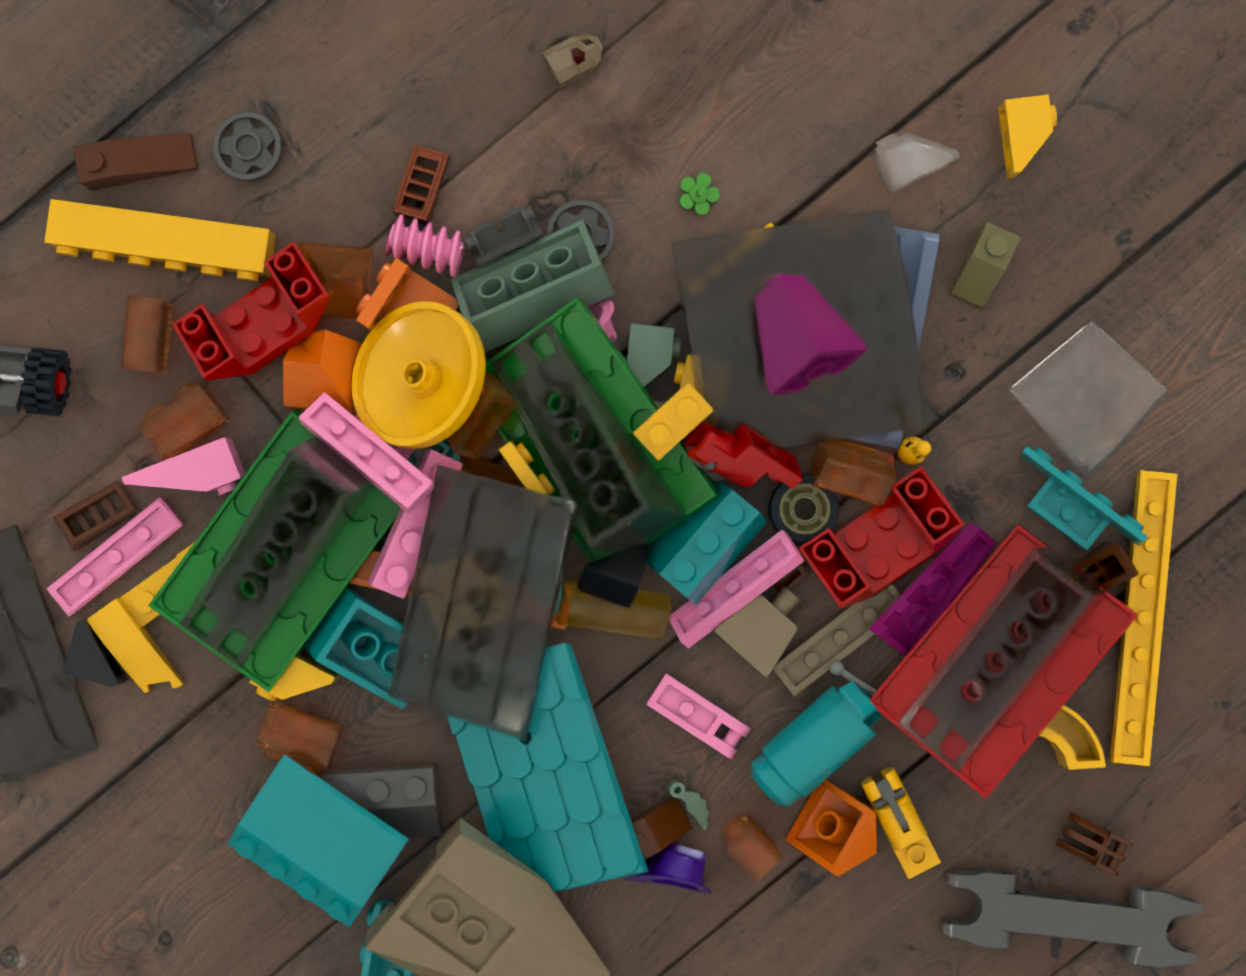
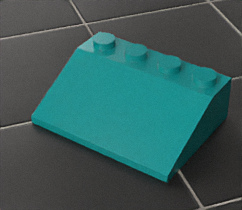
[227,754,409,927]

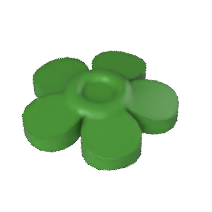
[679,173,720,215]

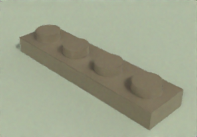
[773,585,901,697]

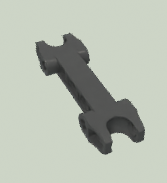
[939,866,1203,968]

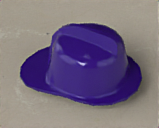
[624,844,711,894]

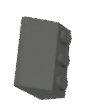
[321,762,442,838]

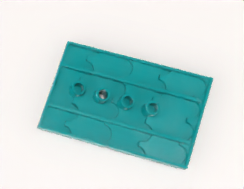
[436,643,649,893]

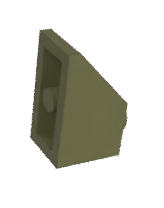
[949,222,1021,309]

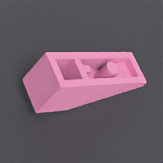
[121,437,246,496]

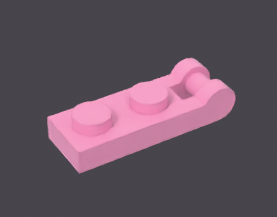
[646,673,752,759]

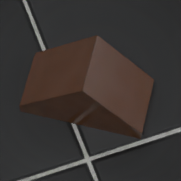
[1072,541,1139,590]

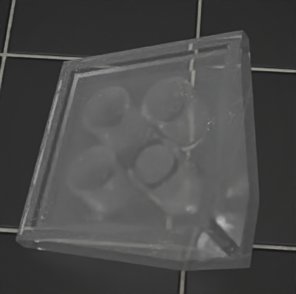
[1008,320,1168,478]

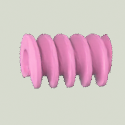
[385,214,466,278]

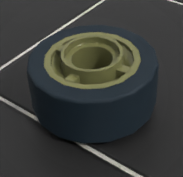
[768,474,839,544]

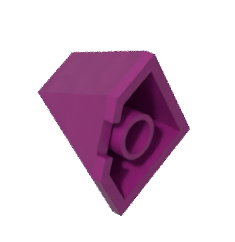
[754,273,868,395]

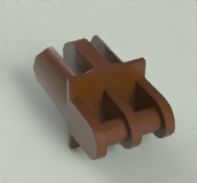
[1055,812,1133,876]

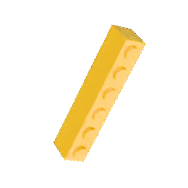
[44,199,276,282]

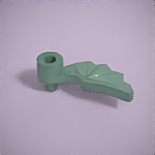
[667,780,710,830]

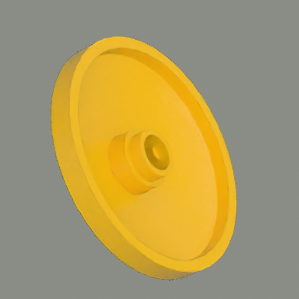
[352,301,485,449]

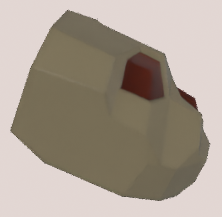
[542,34,603,89]

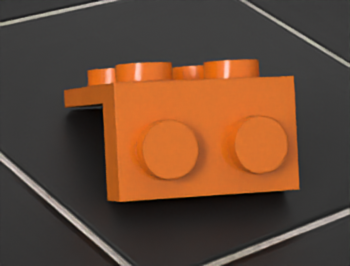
[356,258,459,330]

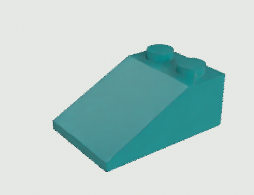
[304,587,444,710]

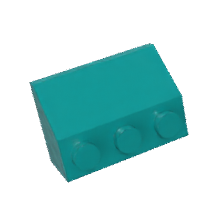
[646,478,767,605]

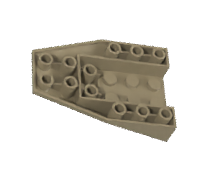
[365,817,610,976]

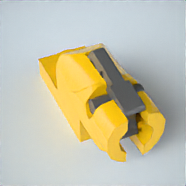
[860,767,941,879]

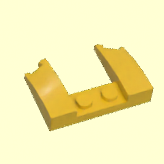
[86,542,195,693]

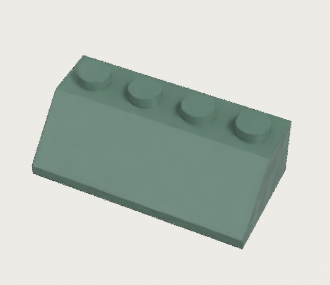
[450,220,615,353]

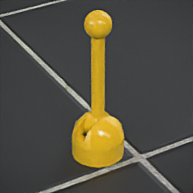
[897,436,931,466]

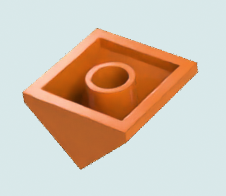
[283,329,362,416]
[785,779,877,877]

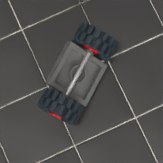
[0,345,71,416]

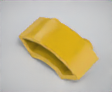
[1039,705,1106,770]

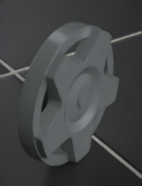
[213,112,282,181]
[547,200,615,261]

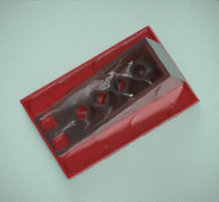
[869,524,1139,799]

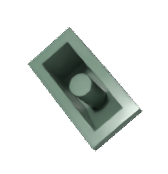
[627,324,681,388]

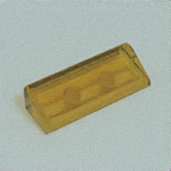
[557,580,672,639]

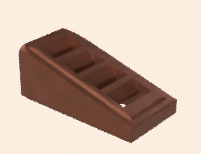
[392,145,450,224]

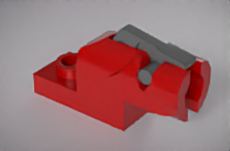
[684,422,803,489]

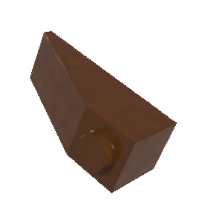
[73,133,198,191]

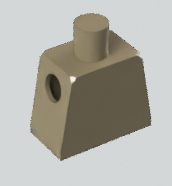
[713,586,801,678]

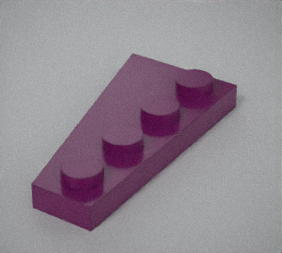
[869,522,996,657]

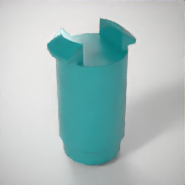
[750,681,883,807]

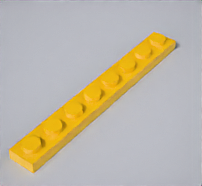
[1109,470,1178,766]

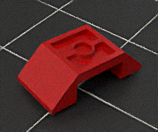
[172,241,330,381]
[798,466,965,609]

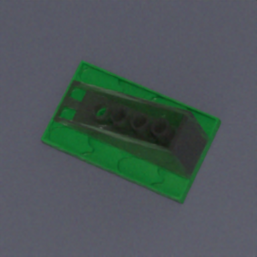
[477,298,721,562]
[148,410,401,692]

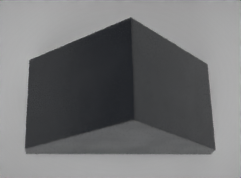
[577,543,650,608]
[62,618,128,687]

